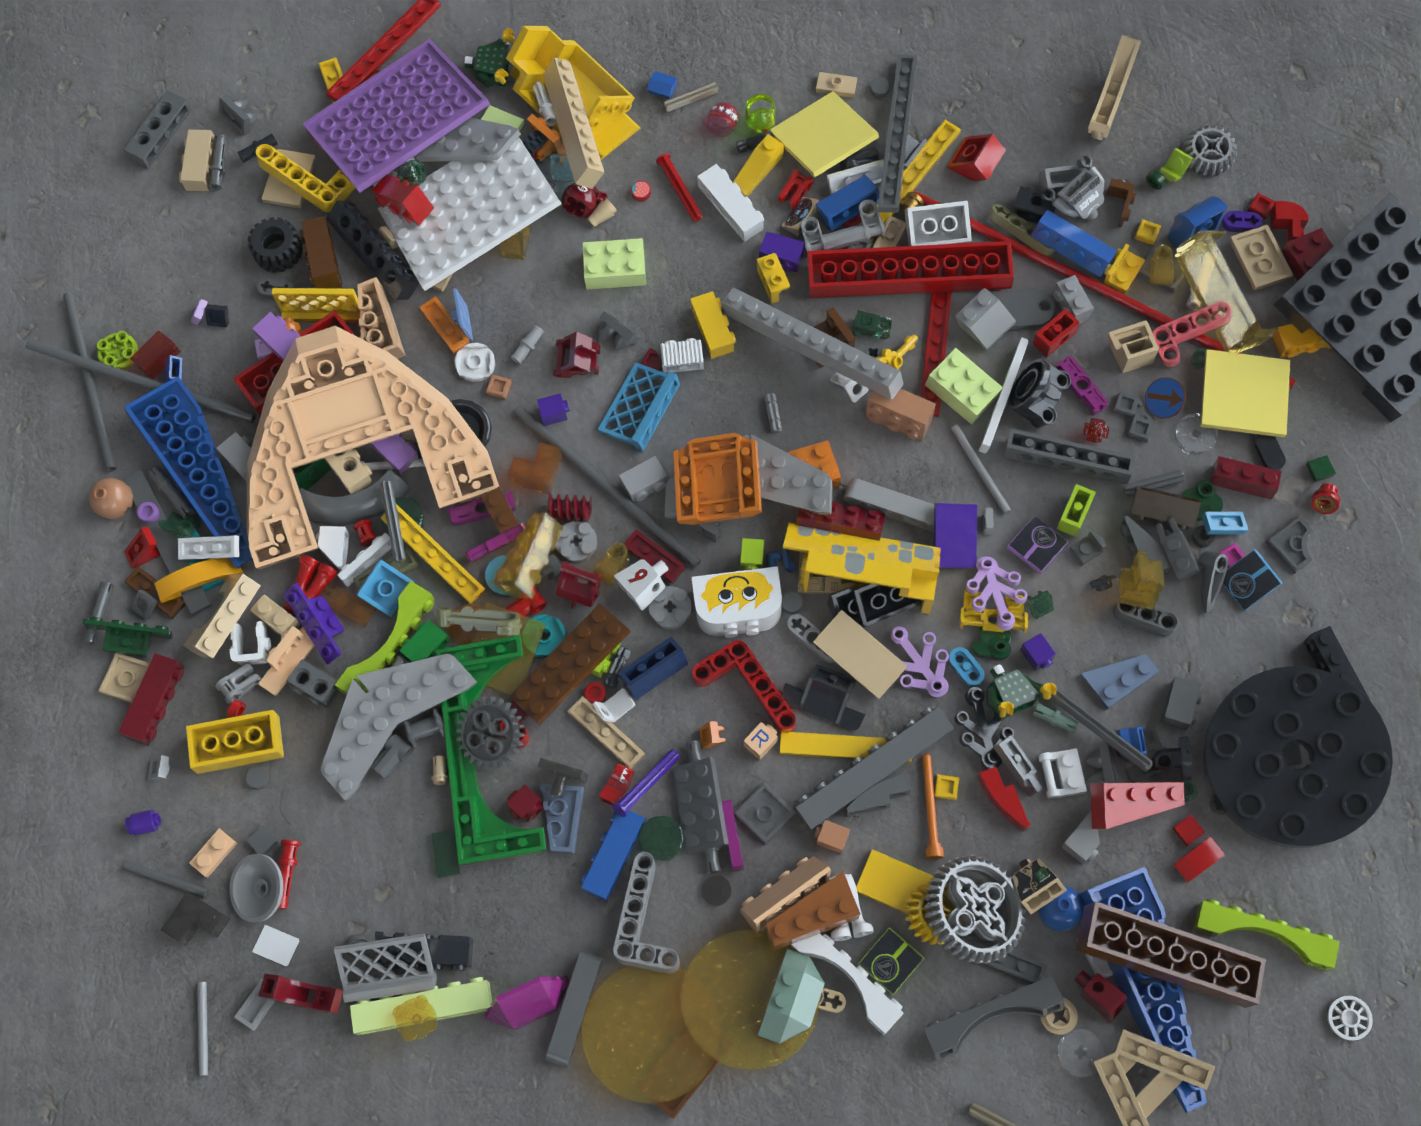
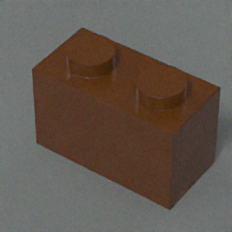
[481,486,519,534]

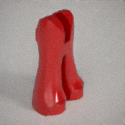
[283,554,338,616]

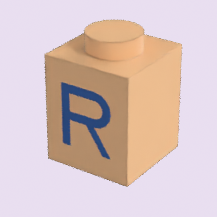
[744,722,778,760]

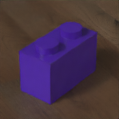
[759,232,805,272]

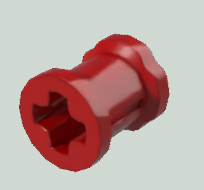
[353,519,377,547]

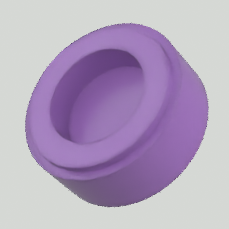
[137,502,160,524]

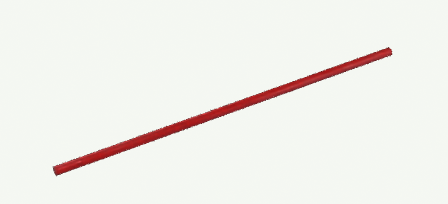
[913,190,1296,389]

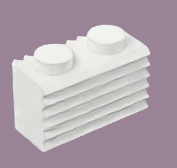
[660,338,704,373]

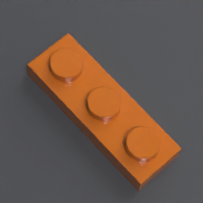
[419,296,470,354]

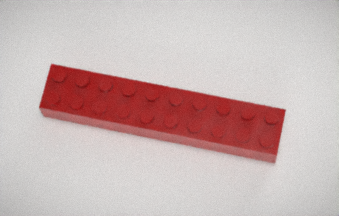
[808,241,1014,298]

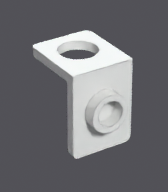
[592,688,635,723]

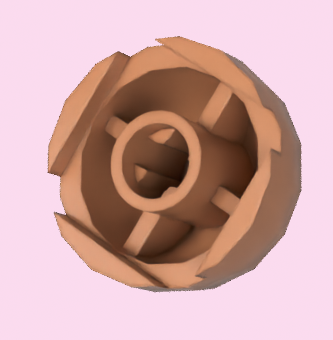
[88,478,133,520]

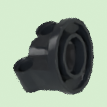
[1008,359,1071,428]

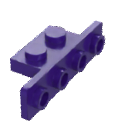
[283,583,345,664]

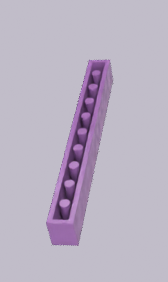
[252,312,419,475]

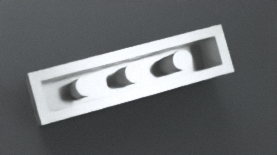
[697,164,764,242]

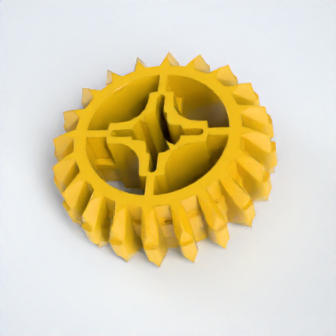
[904,883,963,945]

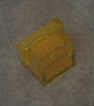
[1118,550,1165,609]

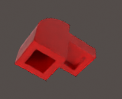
[1271,201,1309,242]

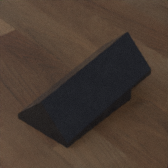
[827,582,922,627]

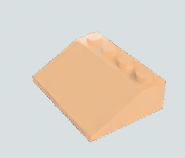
[740,856,831,934]

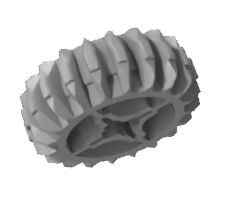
[1183,125,1237,177]

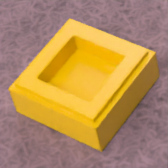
[1134,219,1161,245]
[934,774,959,801]

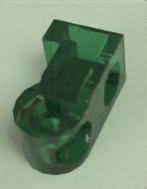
[852,310,892,339]

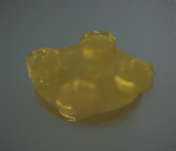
[393,995,438,1042]

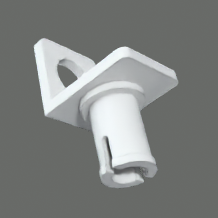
[830,372,868,403]

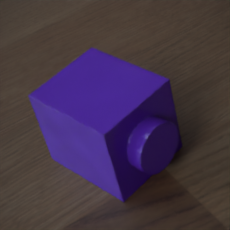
[537,393,570,426]
[1020,633,1056,671]

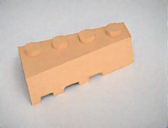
[357,277,406,359]

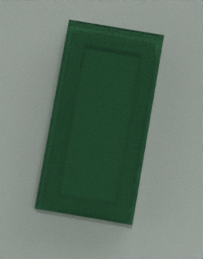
[432,830,461,878]

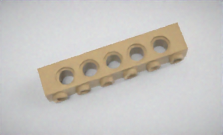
[324,448,373,495]

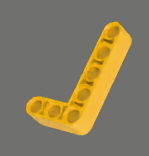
[256,144,356,213]

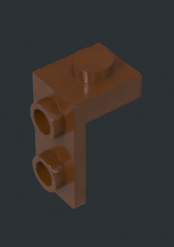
[1106,178,1136,227]

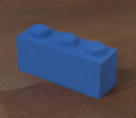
[816,175,880,231]

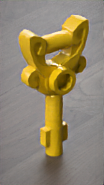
[876,334,918,370]

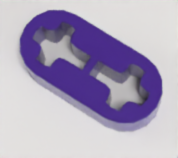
[1222,211,1262,233]

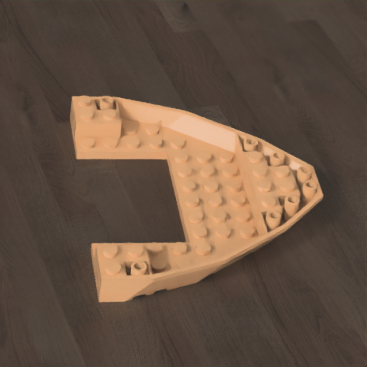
[246,326,499,569]

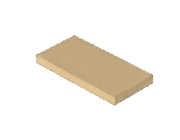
[813,610,908,699]

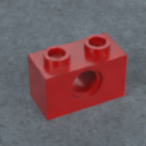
[1033,309,1080,358]

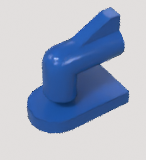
[765,545,796,573]

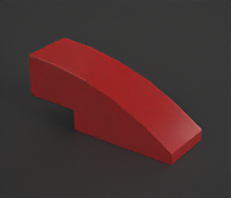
[977,767,1030,832]

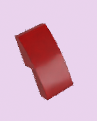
[1174,836,1225,883]

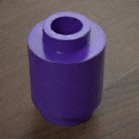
[125,809,161,836]

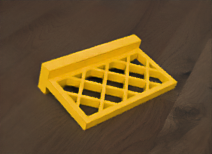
[272,288,360,323]

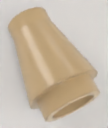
[587,199,617,227]

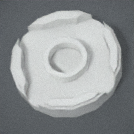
[454,343,496,382]

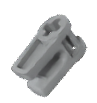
[215,663,261,704]

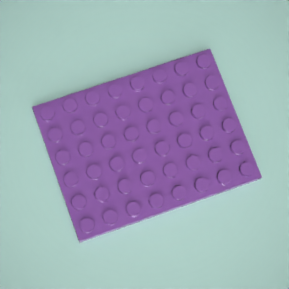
[302,38,490,193]

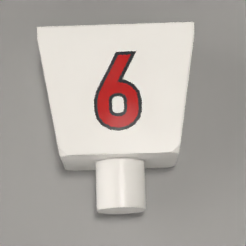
[614,559,669,610]

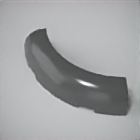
[299,470,410,525]

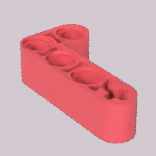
[1153,301,1231,368]

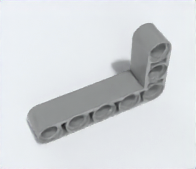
[613,852,680,974]

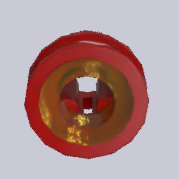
[1311,483,1341,514]

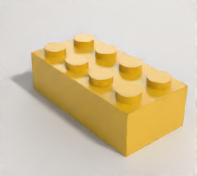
[186,710,284,774]

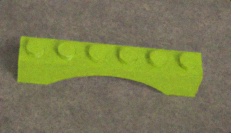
[335,581,435,695]
[1193,899,1340,971]

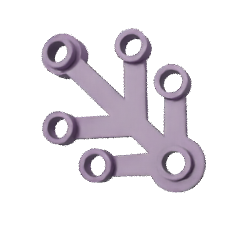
[966,557,1027,631]
[891,626,949,698]

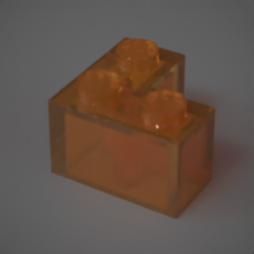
[508,443,562,494]

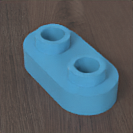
[948,647,985,687]

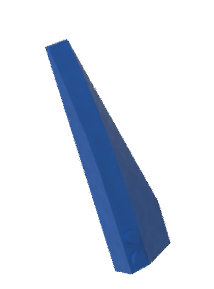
[124,376,253,569]
[1079,867,1207,1113]

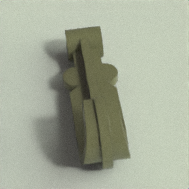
[437,606,522,635]

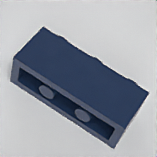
[618,637,688,701]

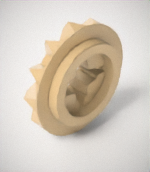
[1041,998,1078,1035]

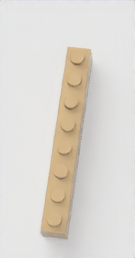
[543,57,604,189]

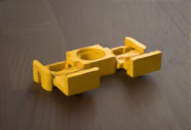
[960,591,1028,634]

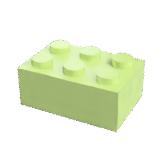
[583,238,646,290]
[925,348,1003,425]

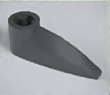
[1199,551,1228,614]

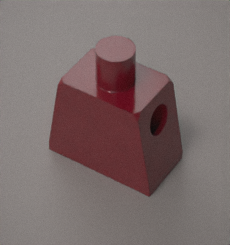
[1075,970,1127,1023]

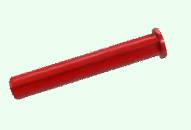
[656,153,703,222]

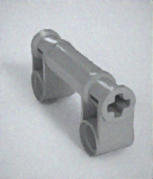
[801,200,886,254]

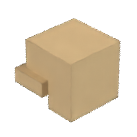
[1107,320,1159,373]

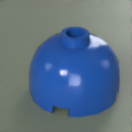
[1038,885,1084,932]

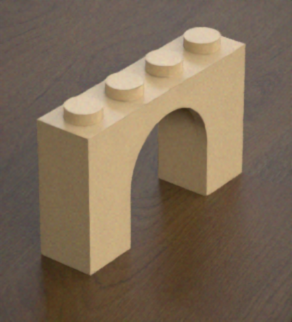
[183,574,261,658]

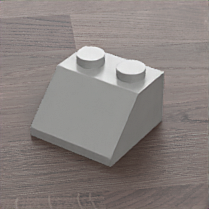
[956,288,1016,350]

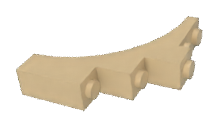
[1088,35,1141,140]

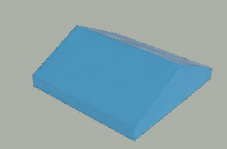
[356,559,414,617]

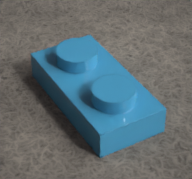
[1201,512,1248,534]

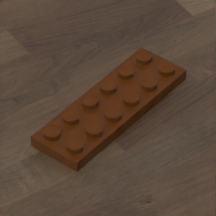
[509,603,631,726]

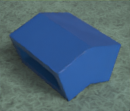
[647,71,677,99]
[164,355,182,383]
[1116,726,1147,758]

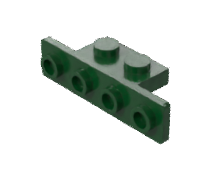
[292,452,343,491]
[83,617,173,657]

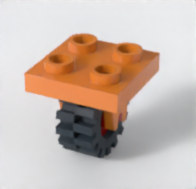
[523,114,567,166]

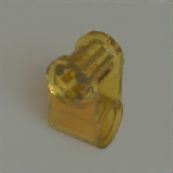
[1150,245,1174,286]
[593,543,630,586]

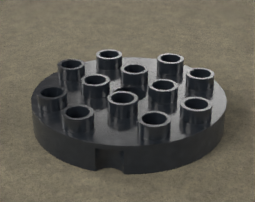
[1203,666,1393,848]

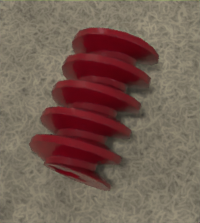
[548,493,592,522]

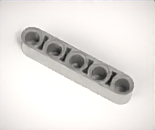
[843,478,934,532]

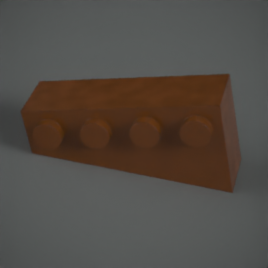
[300,215,346,301]

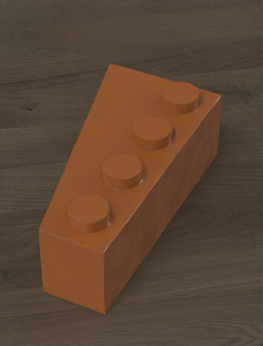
[765,871,861,951]

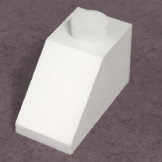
[316,526,349,571]

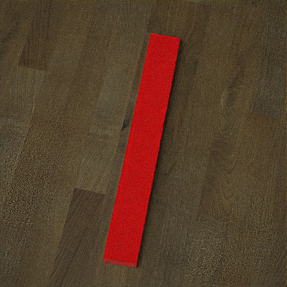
[326,0,441,102]
[920,292,952,417]

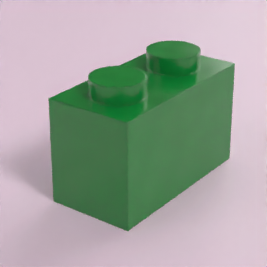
[400,620,451,662]

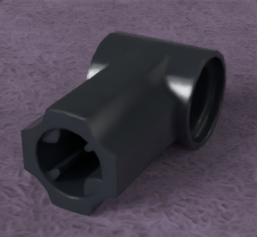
[839,147,879,171]

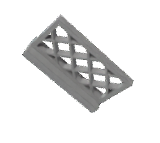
[334,933,437,1003]

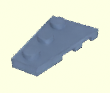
[1080,654,1160,710]
[540,783,584,854]

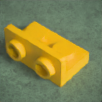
[1104,244,1145,294]
[757,253,790,304]

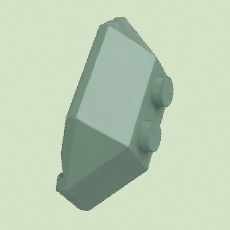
[758,948,825,1044]

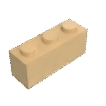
[179,130,215,191]

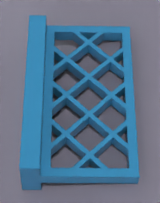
[598,362,680,452]

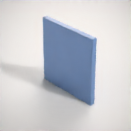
[450,288,473,342]

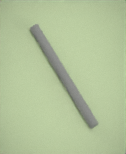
[951,424,1011,514]

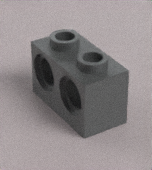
[287,659,339,707]

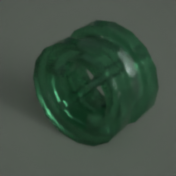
[1190,348,1206,369]

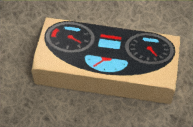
[781,197,819,237]

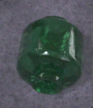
[397,160,426,186]

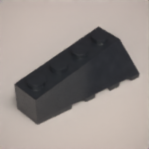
[375,931,473,971]

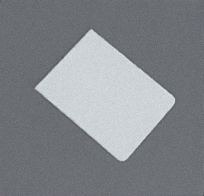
[252,925,299,966]

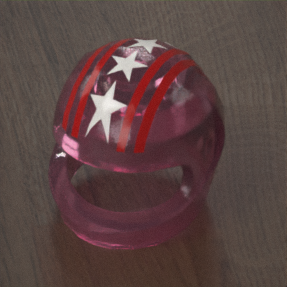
[705,102,740,137]

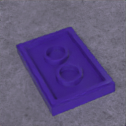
[933,503,977,569]

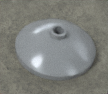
[230,854,283,922]

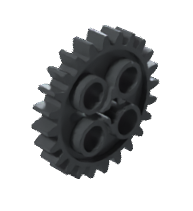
[456,697,525,769]

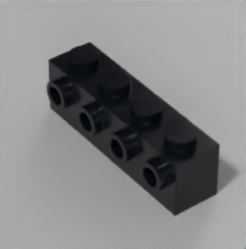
[1304,626,1371,701]

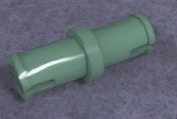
[1033,703,1079,734]

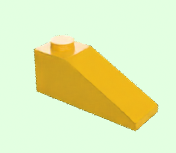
[733,134,784,197]

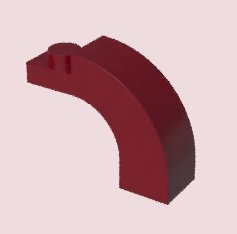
[258,974,343,1014]

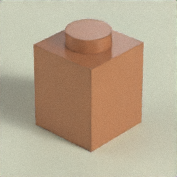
[814,820,850,854]

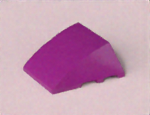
[484,976,569,1030]

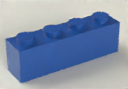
[1031,210,1117,277]
[580,810,646,902]

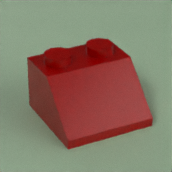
[947,134,1006,181]

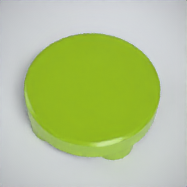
[97,331,139,370]

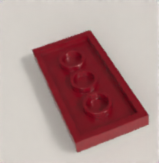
[796,502,885,541]

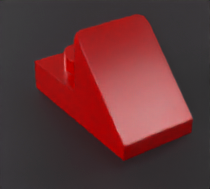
[124,527,161,568]

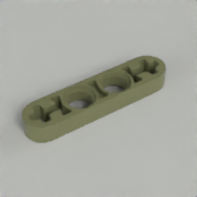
[988,204,1055,256]

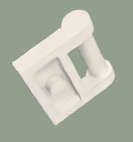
[1038,749,1087,799]

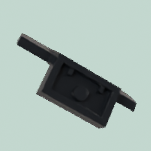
[782,664,866,730]

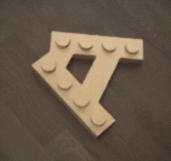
[1093,1029,1215,1126]

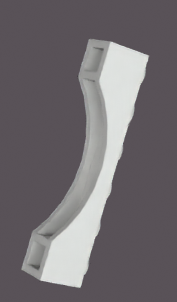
[789,934,904,1036]

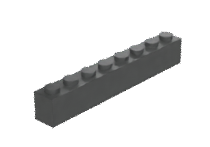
[793,706,954,830]

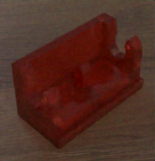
[130,330,181,380]

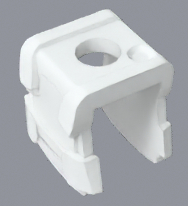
[229,621,271,666]

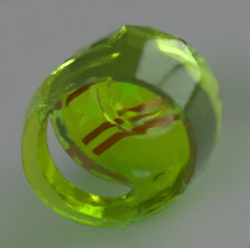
[744,93,776,133]

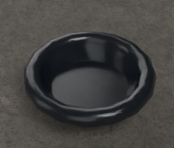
[450,399,492,447]

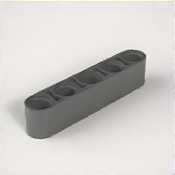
[545,951,603,1068]

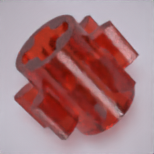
[1083,418,1110,443]

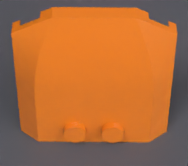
[673,433,762,525]

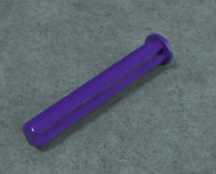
[612,749,680,817]

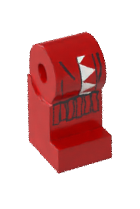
[599,763,635,806]

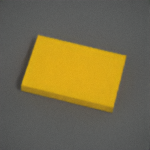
[856,849,934,915]

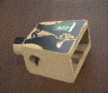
[1013,859,1067,914]

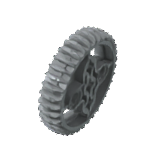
[924,855,1027,964]

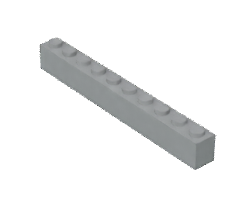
[722,287,904,400]

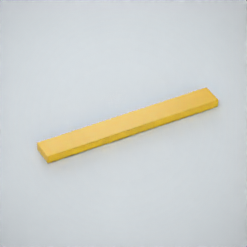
[860,120,961,242]

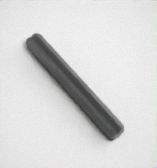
[380,481,406,562]

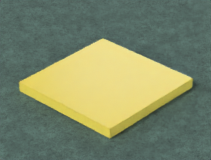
[770,91,879,178]
[1200,350,1290,438]

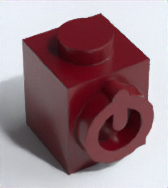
[506,784,543,823]

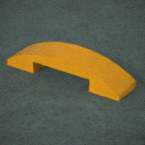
[154,558,244,603]

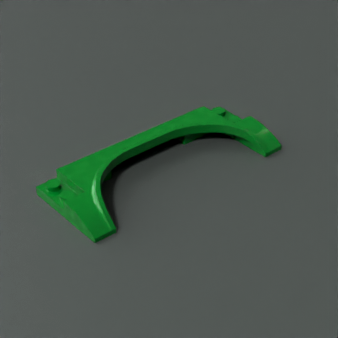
[436,634,546,866]

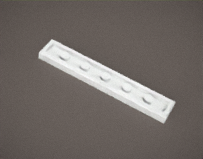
[979,337,1029,453]

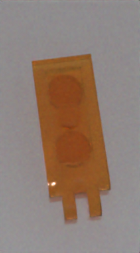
[319,586,376,627]

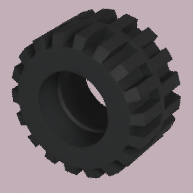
[247,217,303,273]

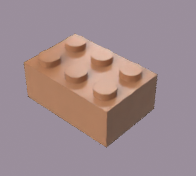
[866,389,936,441]

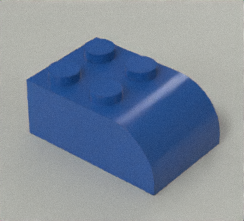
[1167,196,1228,254]

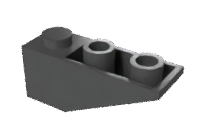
[1120,516,1171,581]

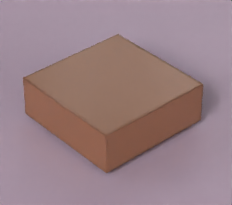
[486,374,512,400]

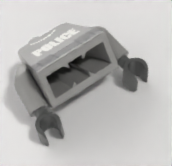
[1041,155,1105,220]

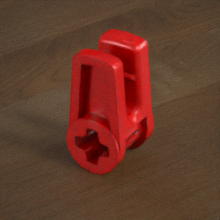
[778,169,814,210]

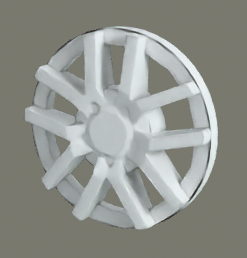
[1327,996,1373,1041]

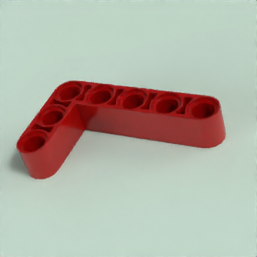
[692,640,796,733]

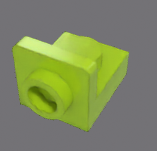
[1159,148,1193,182]

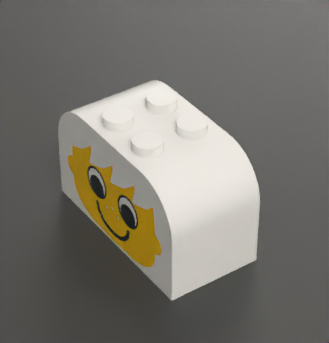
[692,566,782,638]

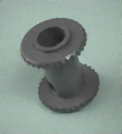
[404,709,445,748]

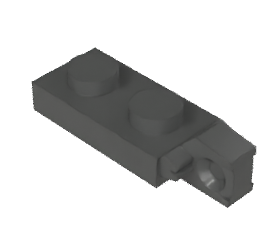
[994,735,1043,797]

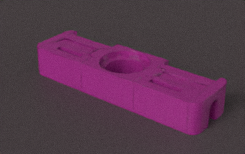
[1056,356,1108,416]
[449,491,516,526]
[465,523,528,563]
[722,800,744,872]

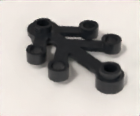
[954,687,1015,769]

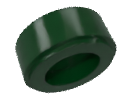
[1146,170,1166,190]

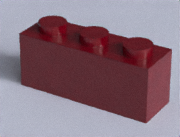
[1210,456,1282,500]

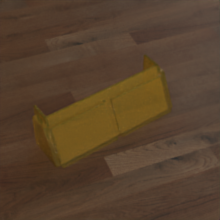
[1175,230,1278,353]

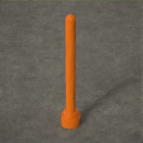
[922,754,944,860]

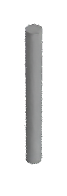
[197,982,208,1076]

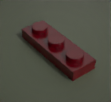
[623,529,686,584]

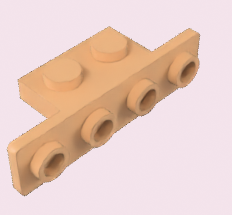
[259,626,314,696]

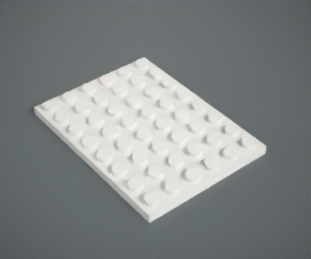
[378,124,561,291]

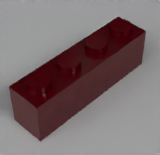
[118,653,184,746]

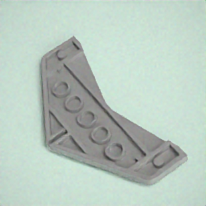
[414,118,521,162]
[665,434,832,519]
[321,654,477,801]

